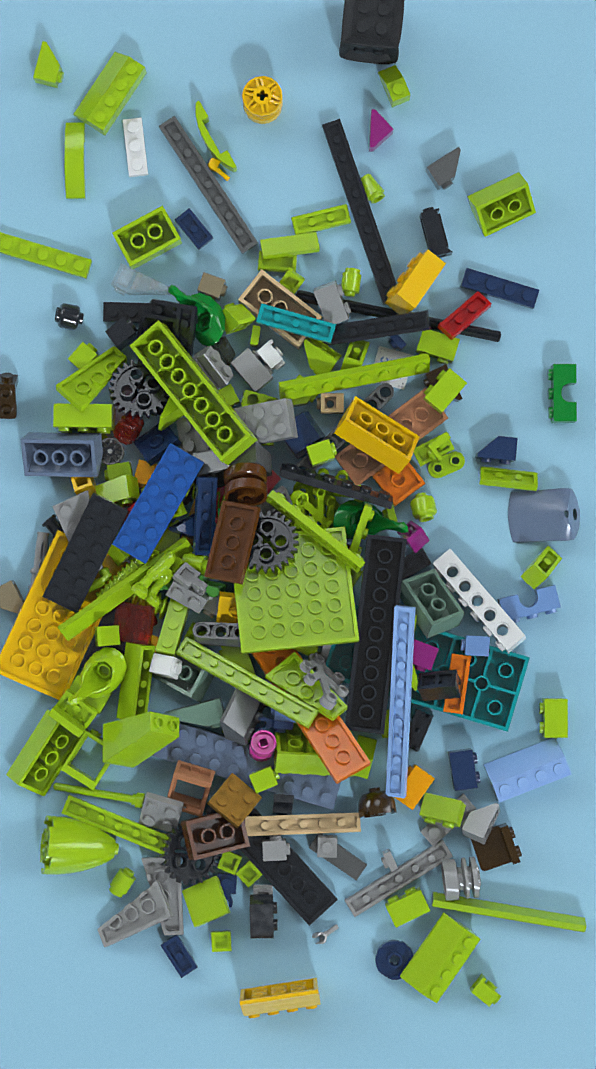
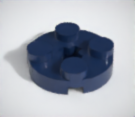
[375,940,413,980]

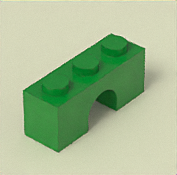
[548,364,577,423]

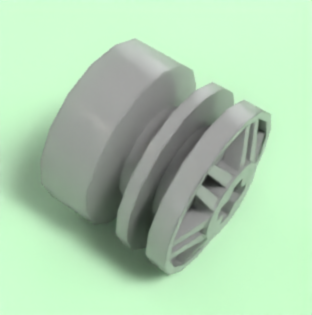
[441,857,481,901]

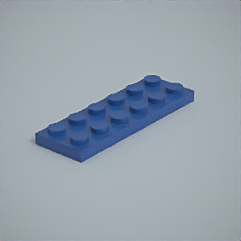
[112,443,205,564]

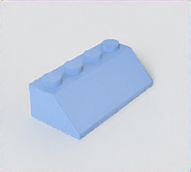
[483,738,572,803]

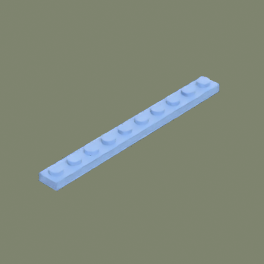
[386,605,416,798]

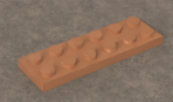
[335,388,448,485]

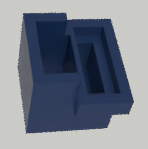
[284,411,325,459]

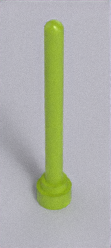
[53,783,145,808]

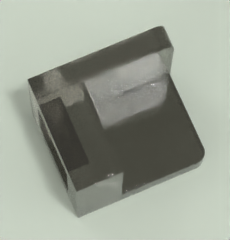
[206,336,235,366]

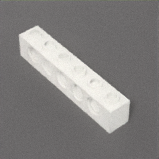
[433,549,526,653]

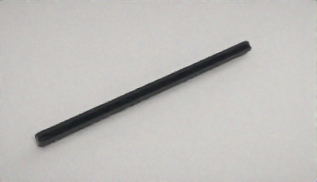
[296,290,501,342]

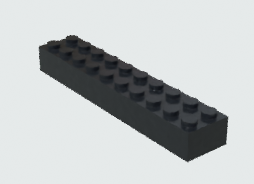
[345,534,407,734]

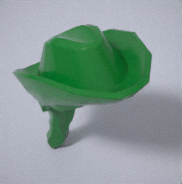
[168,284,226,346]
[334,500,408,539]

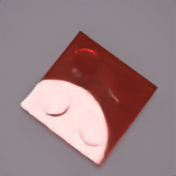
[114,602,155,645]

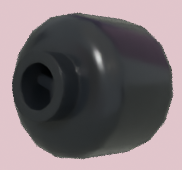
[55,303,84,330]

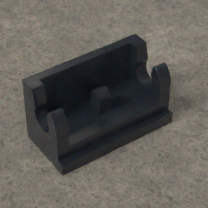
[417,670,461,701]
[409,709,433,752]

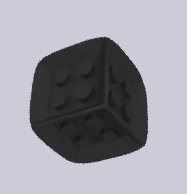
[339,0,404,64]

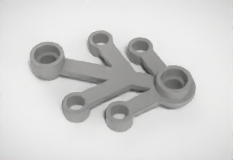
[299,653,349,710]

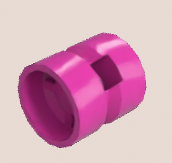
[249,730,276,762]

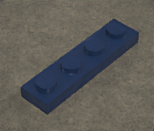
[461,268,539,309]
[193,477,217,555]

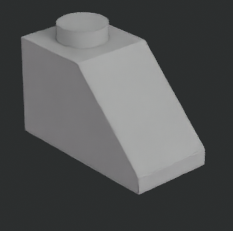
[461,803,500,844]

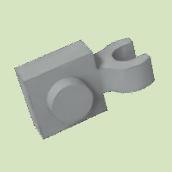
[173,562,208,596]

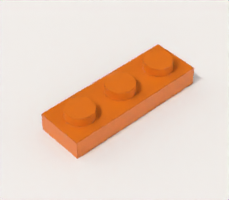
[443,653,471,714]

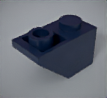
[476,436,518,465]

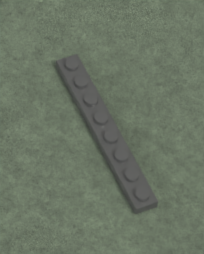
[159,116,258,254]

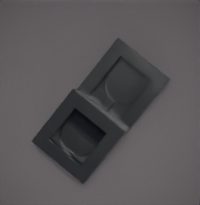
[272,794,294,815]

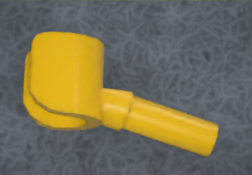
[208,158,230,181]

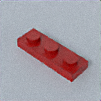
[438,291,492,340]

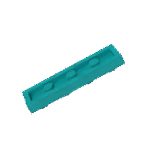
[256,303,336,344]

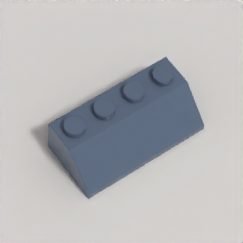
[20,432,103,477]

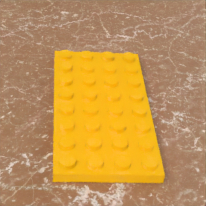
[0,530,127,700]

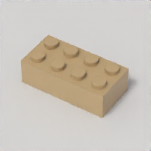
[238,270,322,350]

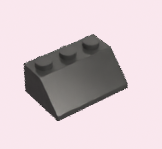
[220,688,268,746]

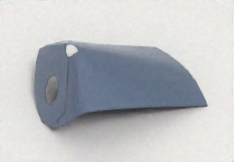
[508,488,580,542]

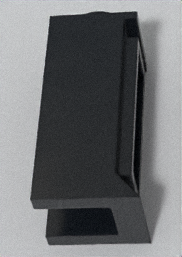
[419,207,453,258]

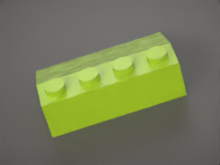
[274,722,353,776]

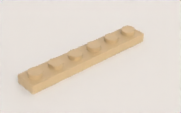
[244,813,361,836]

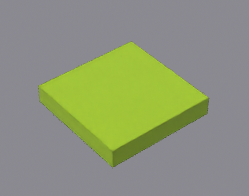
[182,876,230,928]

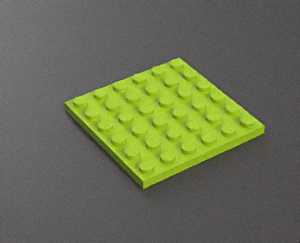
[233,527,359,654]

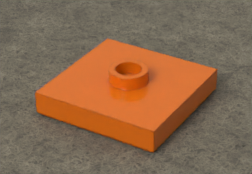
[372,462,425,507]

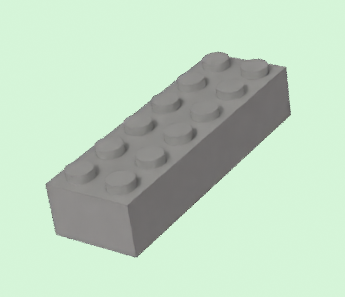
[176,398,298,454]

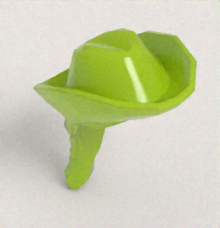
[67,647,127,707]

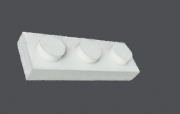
[123,117,148,177]

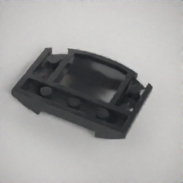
[137,299,198,364]

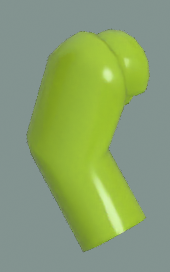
[89,567,112,592]

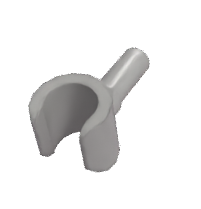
[312,924,339,944]

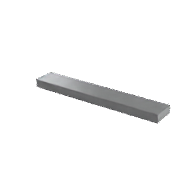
[345,839,453,917]

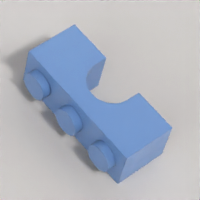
[497,585,561,623]

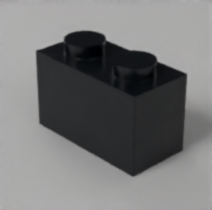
[105,317,138,351]
[250,894,278,939]

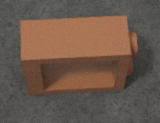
[167,760,215,817]

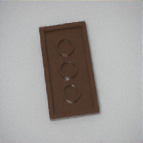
[204,500,261,585]

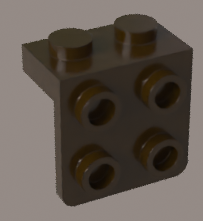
[0,373,19,419]
[471,823,522,871]

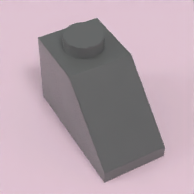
[426,147,461,190]

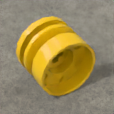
[242,76,283,124]

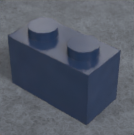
[448,748,480,791]

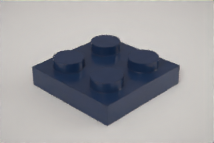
[133,423,182,466]

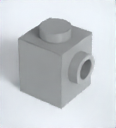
[262,835,290,861]

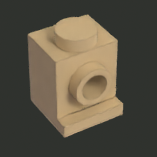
[317,393,344,414]

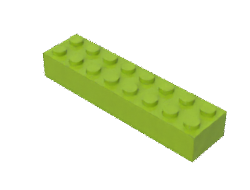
[130,320,258,465]

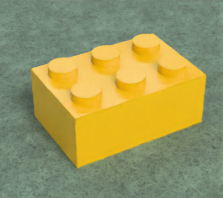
[385,250,446,314]

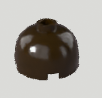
[358,787,397,818]

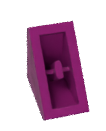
[369,109,394,152]
[397,521,430,553]

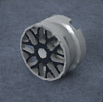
[101,438,125,465]

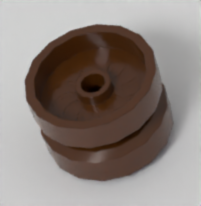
[224,462,268,506]

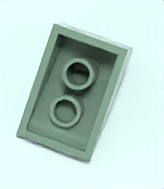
[152,655,214,702]
[163,697,225,729]

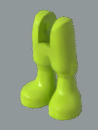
[130,551,184,609]

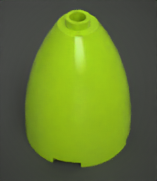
[40,815,119,875]

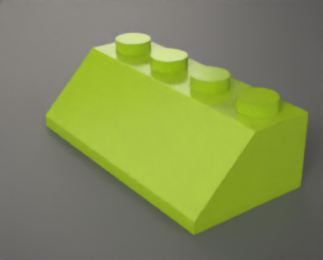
[73,52,147,136]
[6,709,83,796]
[400,912,481,1003]

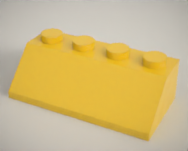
[334,396,420,474]

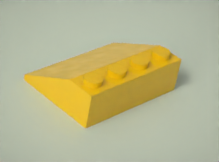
[239,978,321,1018]

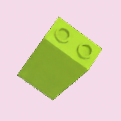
[102,711,179,768]

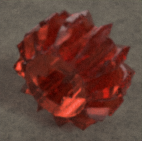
[113,413,144,445]

